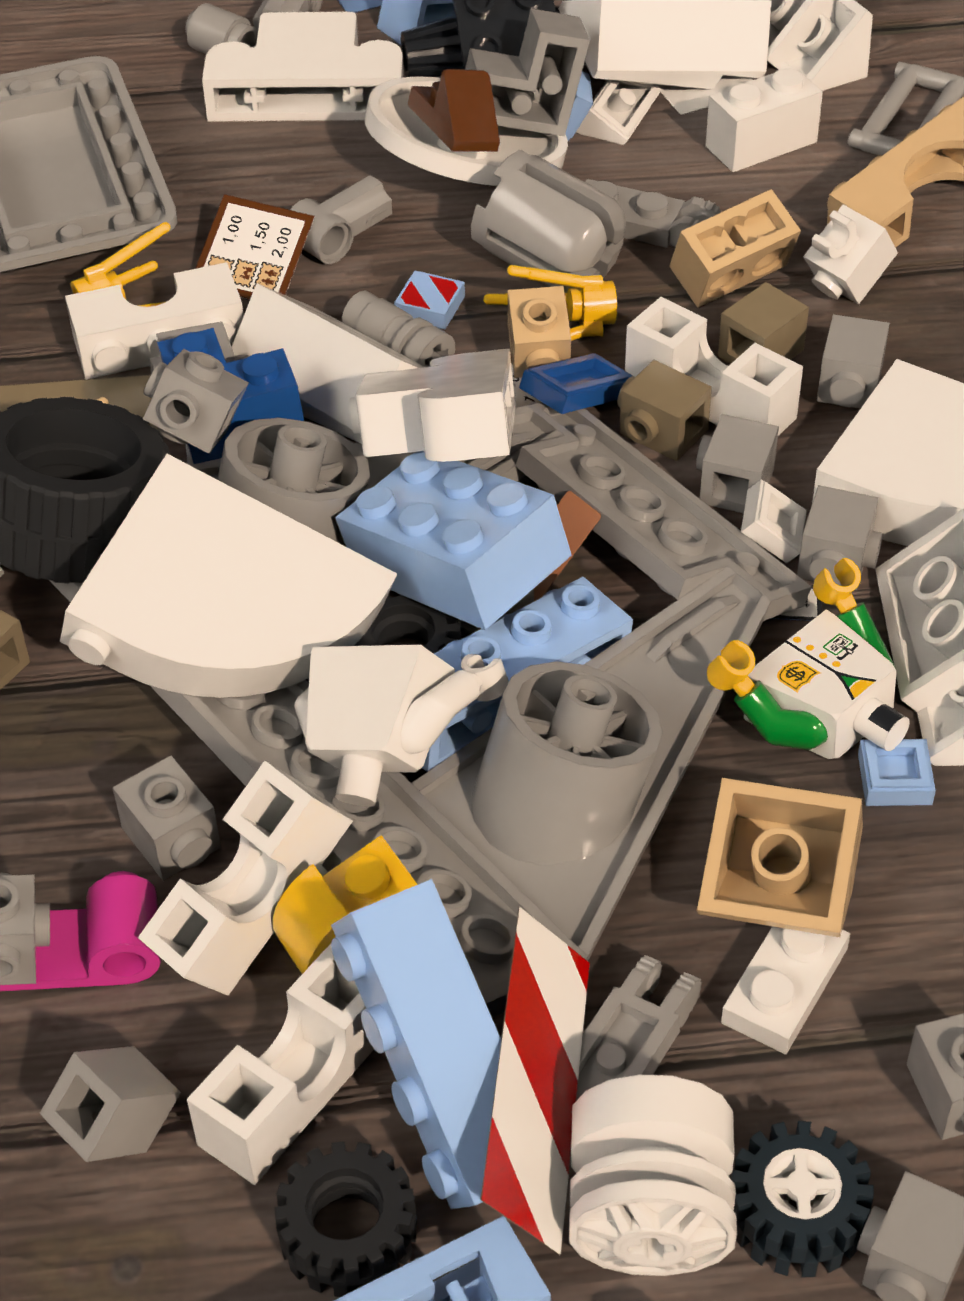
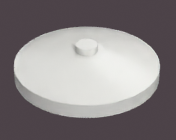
[365,77,568,186]

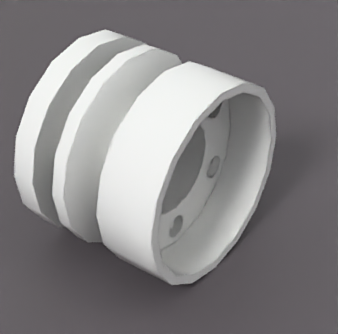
[569,1075,737,1276]

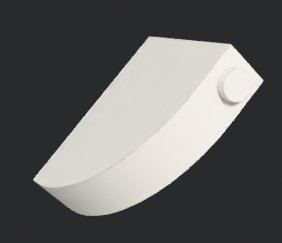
[812,359,964,546]
[60,454,397,698]

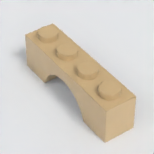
[827,96,964,248]

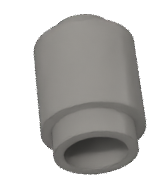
[185,3,258,54]

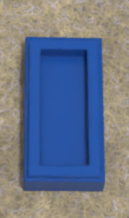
[519,353,633,414]

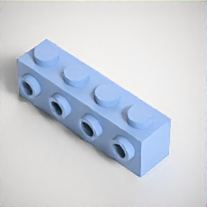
[422,577,633,772]
[331,879,501,1209]

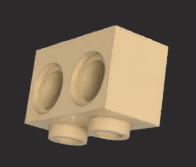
[669,189,801,308]

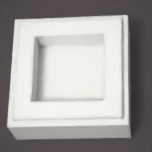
[741,479,806,563]

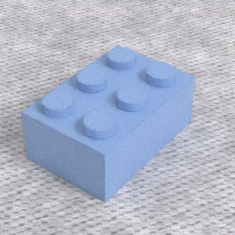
[335,451,572,630]

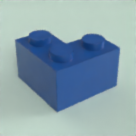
[157,328,304,465]

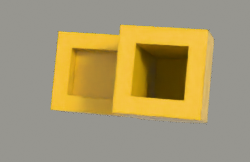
[272,835,418,974]

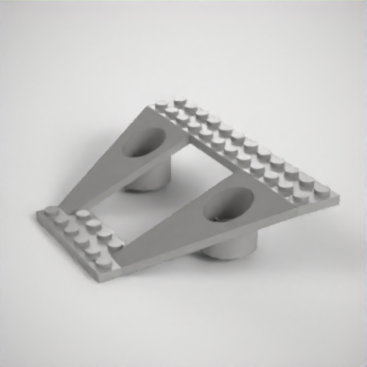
[49,402,812,1018]

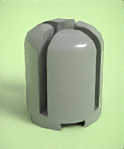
[471,150,626,293]

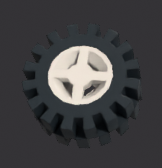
[731,1121,874,1278]

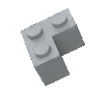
[465,8,590,137]

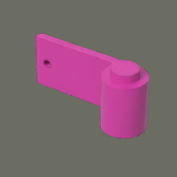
[0,871,161,991]

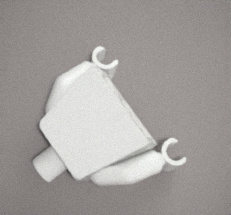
[294,645,509,807]

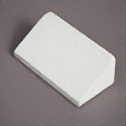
[576,79,663,145]

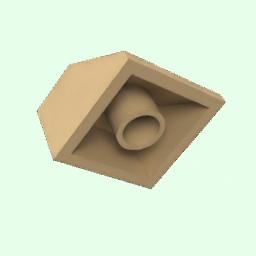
[697,778,863,937]

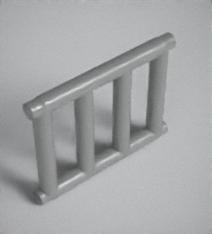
[847,61,964,155]

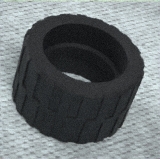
[0,397,169,584]

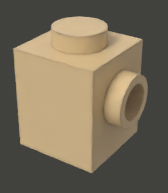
[507,286,571,378]

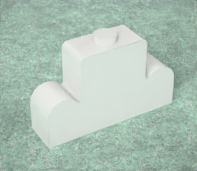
[202,12,404,122]
[349,348,516,462]

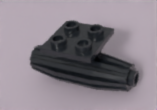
[400,0,561,78]

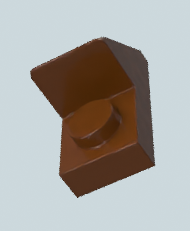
[407,69,500,152]

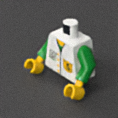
[707,558,910,759]

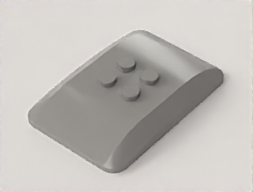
[0,56,177,272]

